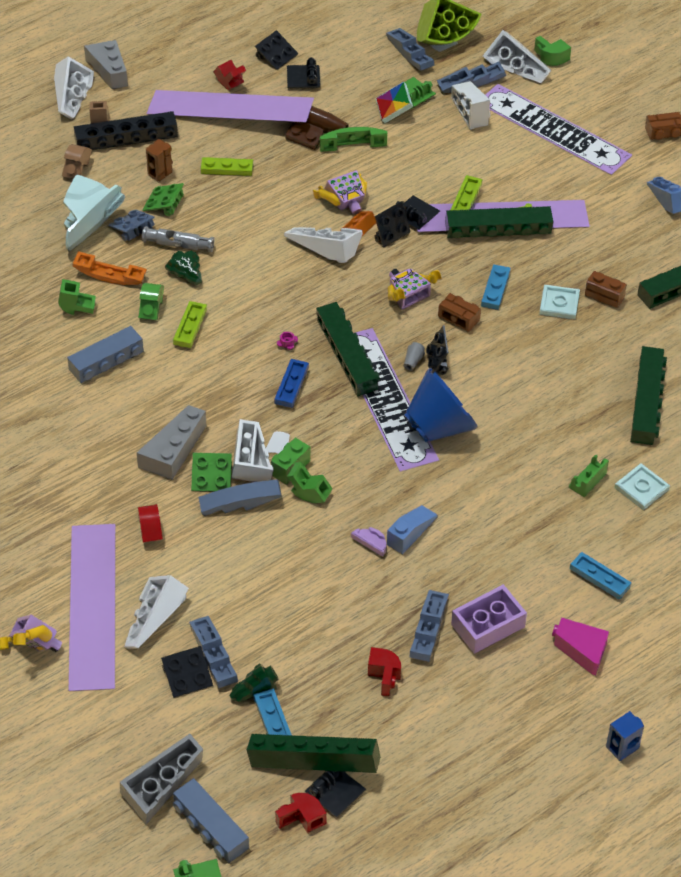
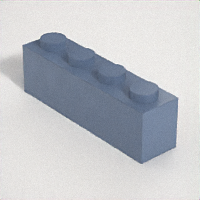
[67,326,144,383]
[173,778,249,864]

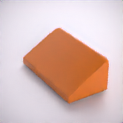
[340,211,376,236]

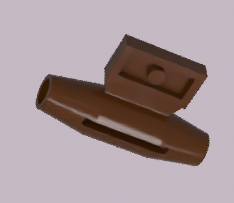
[285,106,349,150]

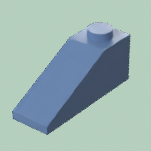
[387,505,438,554]

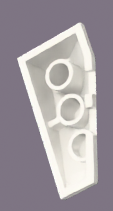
[54,57,94,120]

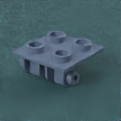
[109,210,155,241]

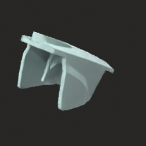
[63,175,125,251]

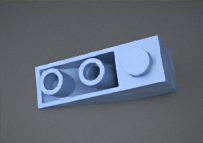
[647,177,681,214]

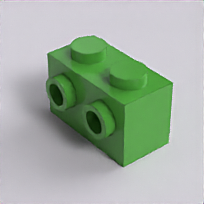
[271,437,311,485]

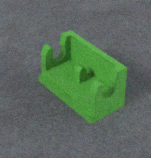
[568,455,609,497]

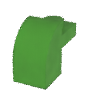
[534,36,572,66]
[58,279,96,315]
[138,283,164,320]
[287,462,333,503]

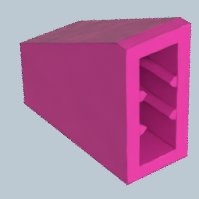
[552,617,609,676]

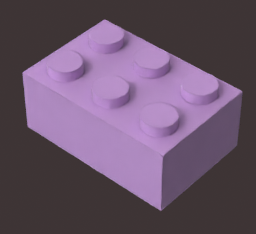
[451,584,527,654]

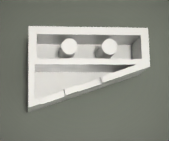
[451,81,490,130]
[232,419,273,482]

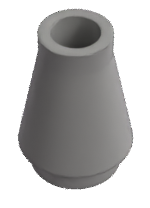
[403,342,425,371]

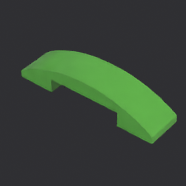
[320,127,388,152]

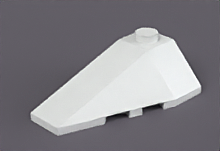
[483,30,552,84]
[284,227,363,263]
[124,575,189,649]

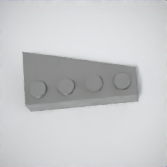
[137,405,207,480]
[120,734,203,825]

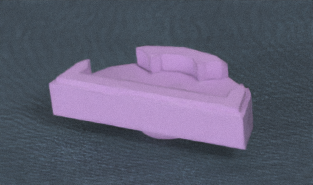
[351,527,386,557]

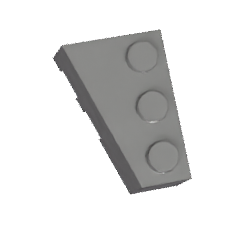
[84,40,128,89]

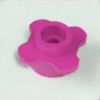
[277,331,298,350]

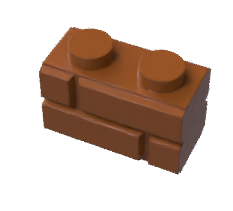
[645,112,681,140]
[146,139,173,182]
[585,271,627,308]
[438,293,481,332]

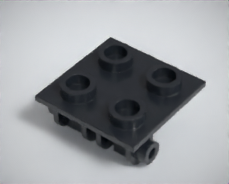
[255,30,299,70]
[287,57,320,88]
[396,195,440,230]
[374,201,410,248]
[426,325,449,375]
[161,646,213,698]
[305,771,366,818]

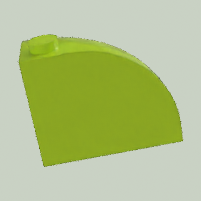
[417,0,482,45]

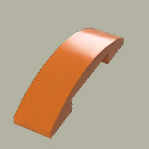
[72,251,147,285]

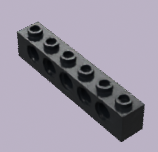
[73,111,178,150]

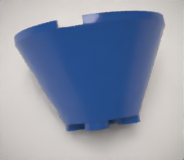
[404,368,478,442]

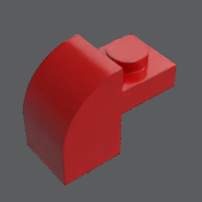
[213,60,246,90]
[138,504,163,542]
[368,647,401,696]
[275,793,327,833]

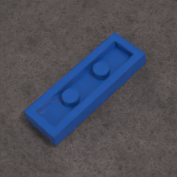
[274,359,309,408]

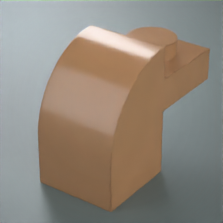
[89,101,109,124]
[62,144,92,179]

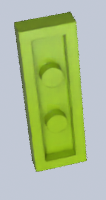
[201,157,253,176]
[450,175,483,210]
[173,301,207,348]

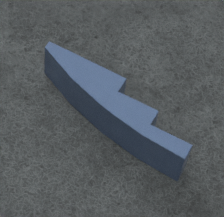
[386,28,435,71]
[437,62,506,93]
[199,480,282,516]
[409,590,449,662]
[189,616,238,688]

